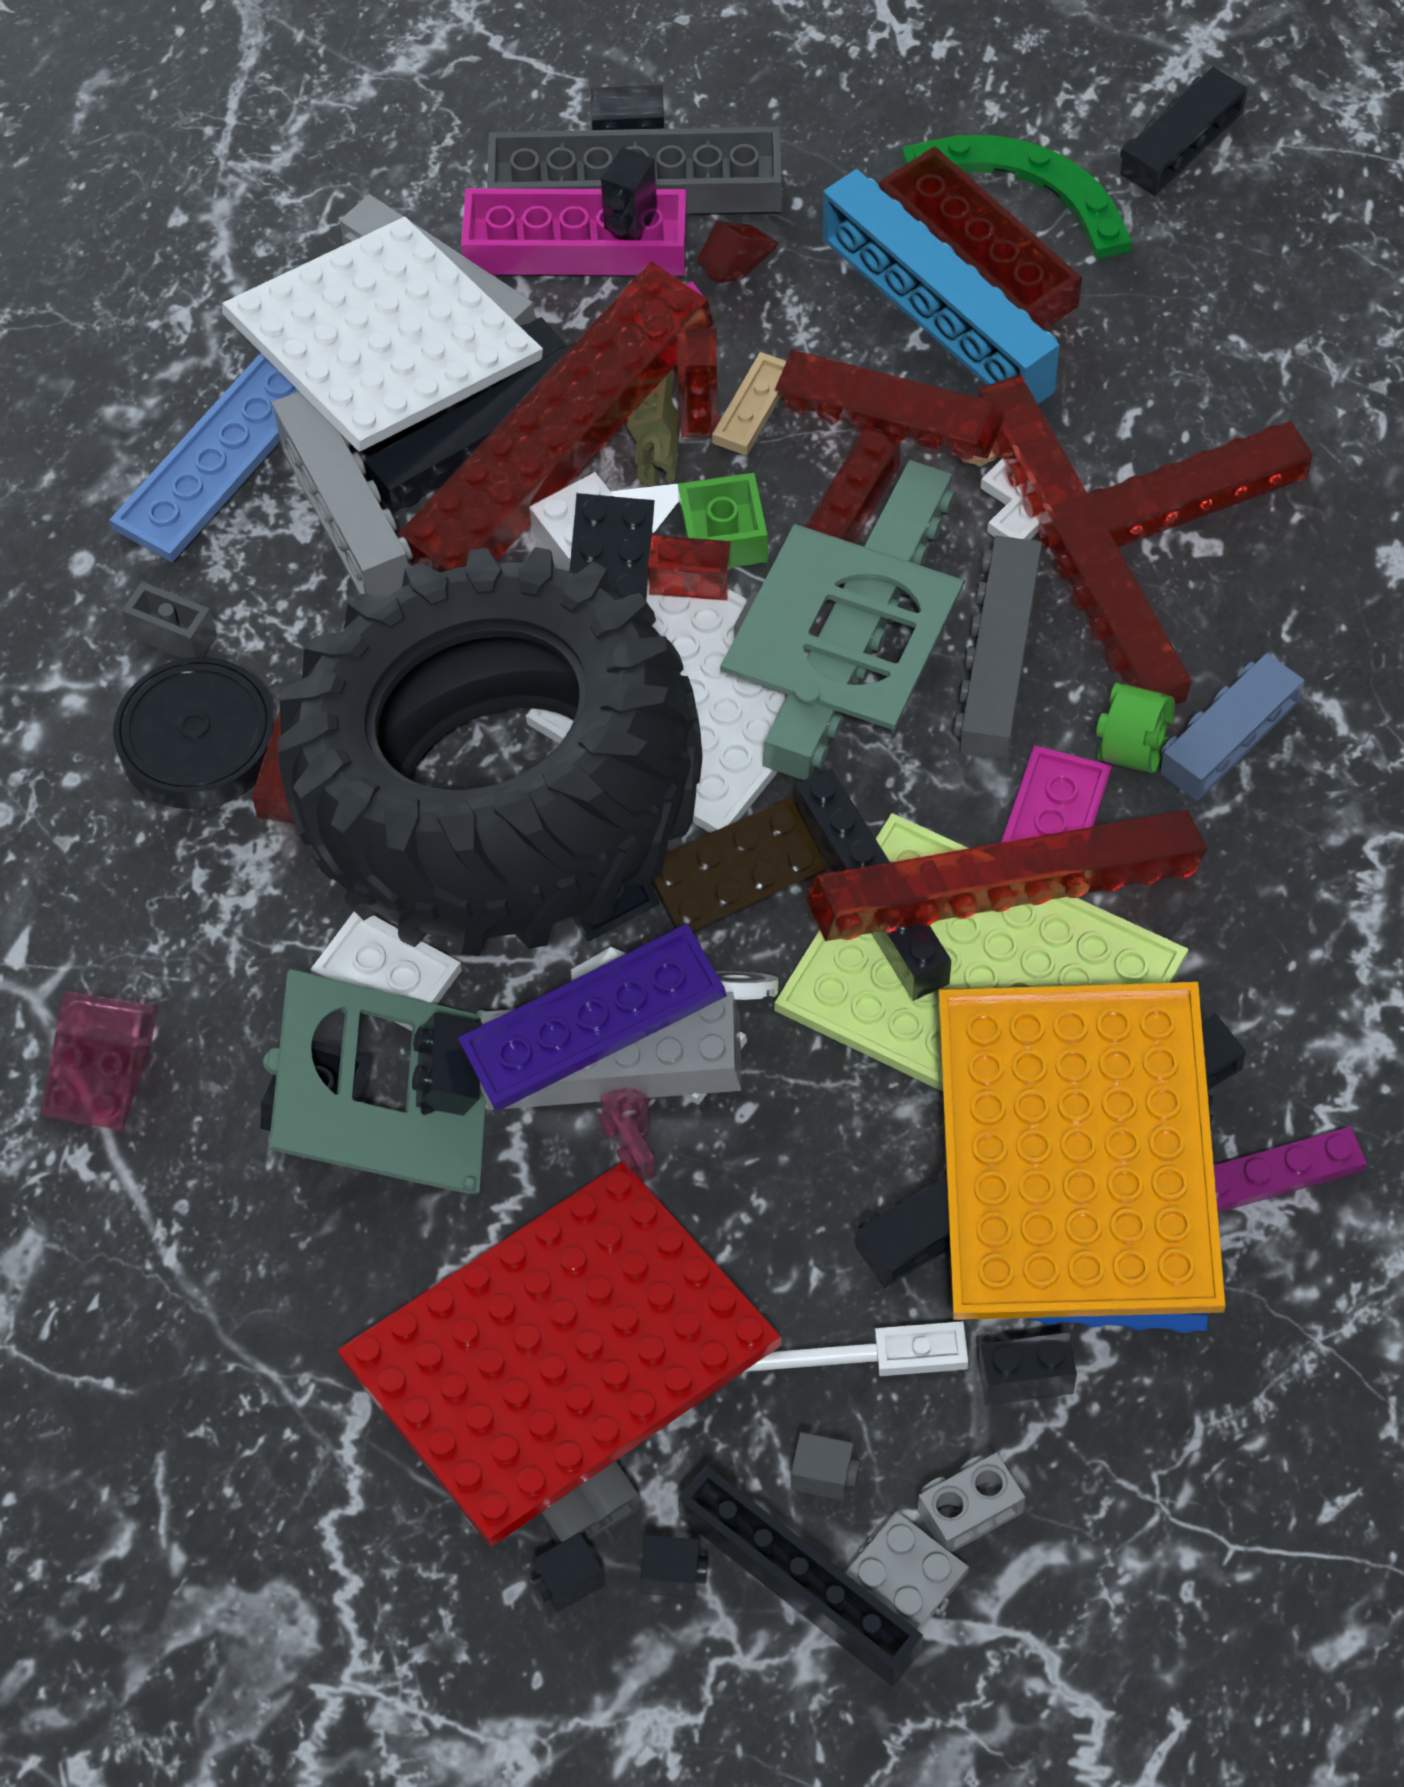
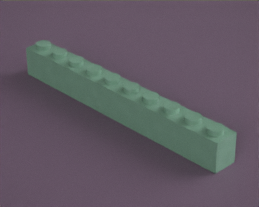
[763,460,956,780]

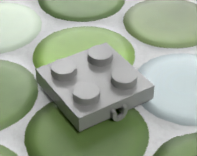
[845,1512,969,1632]

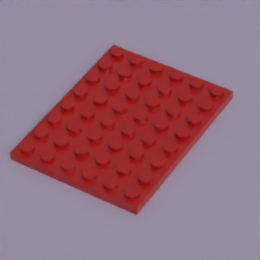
[337,1161,782,1547]

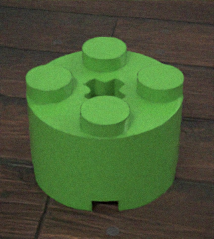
[1096,682,1175,774]

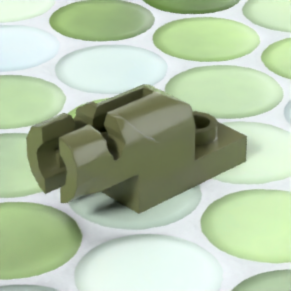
[627,363,681,487]

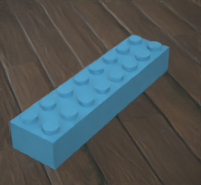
[823,169,1060,414]

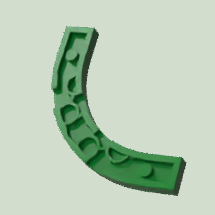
[901,135,1132,259]

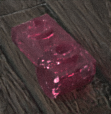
[598,1088,656,1183]

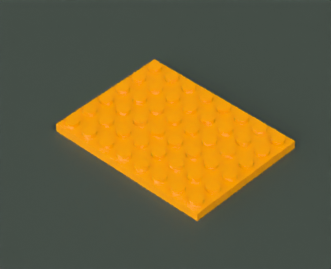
[939,982,1225,1320]

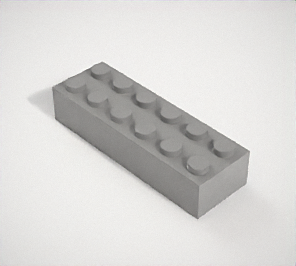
[271,391,412,597]
[480,992,742,1110]

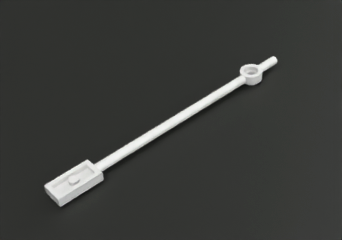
[744,1321,968,1376]

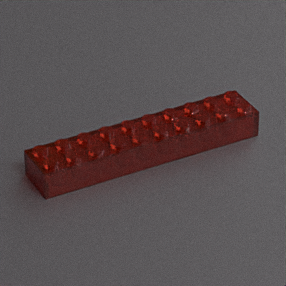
[398,261,714,573]

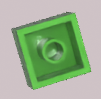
[678,473,768,572]

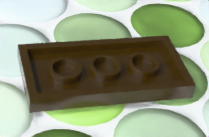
[652,797,828,933]

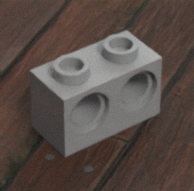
[917,1452,1026,1553]

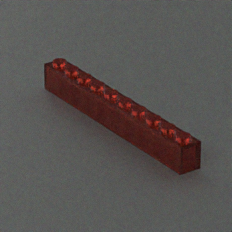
[973,374,1192,705]
[807,810,1208,941]

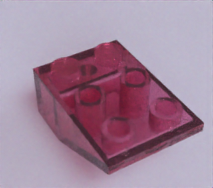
[40,990,158,1130]

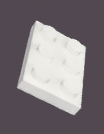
[311,912,462,1031]

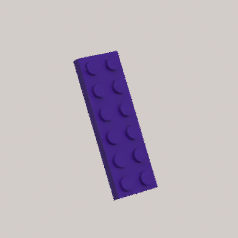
[458,923,727,1112]

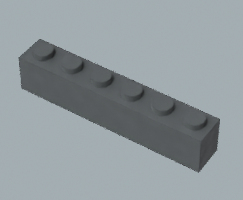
[954,535,1042,759]

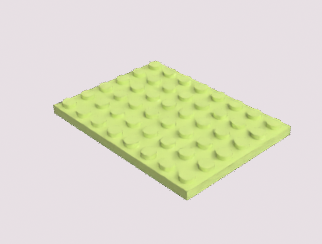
[774,813,1188,1091]

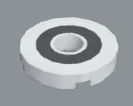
[715,971,778,1000]

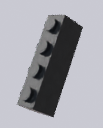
[1120,67,1247,196]

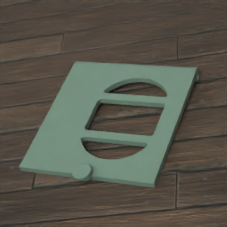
[720,524,965,730]
[263,969,486,1194]

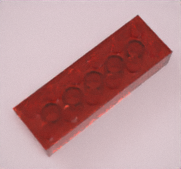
[879,146,1082,330]

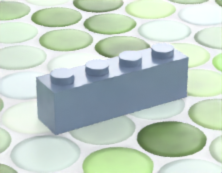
[1160,653,1305,802]

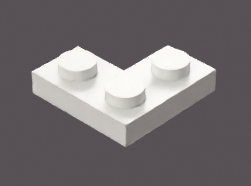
[981,456,1066,540]

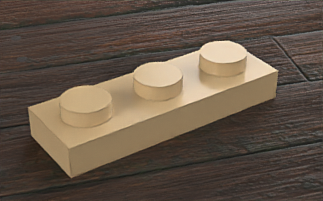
[712,352,794,456]

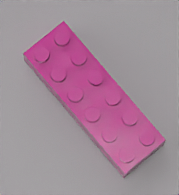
[461,188,688,276]

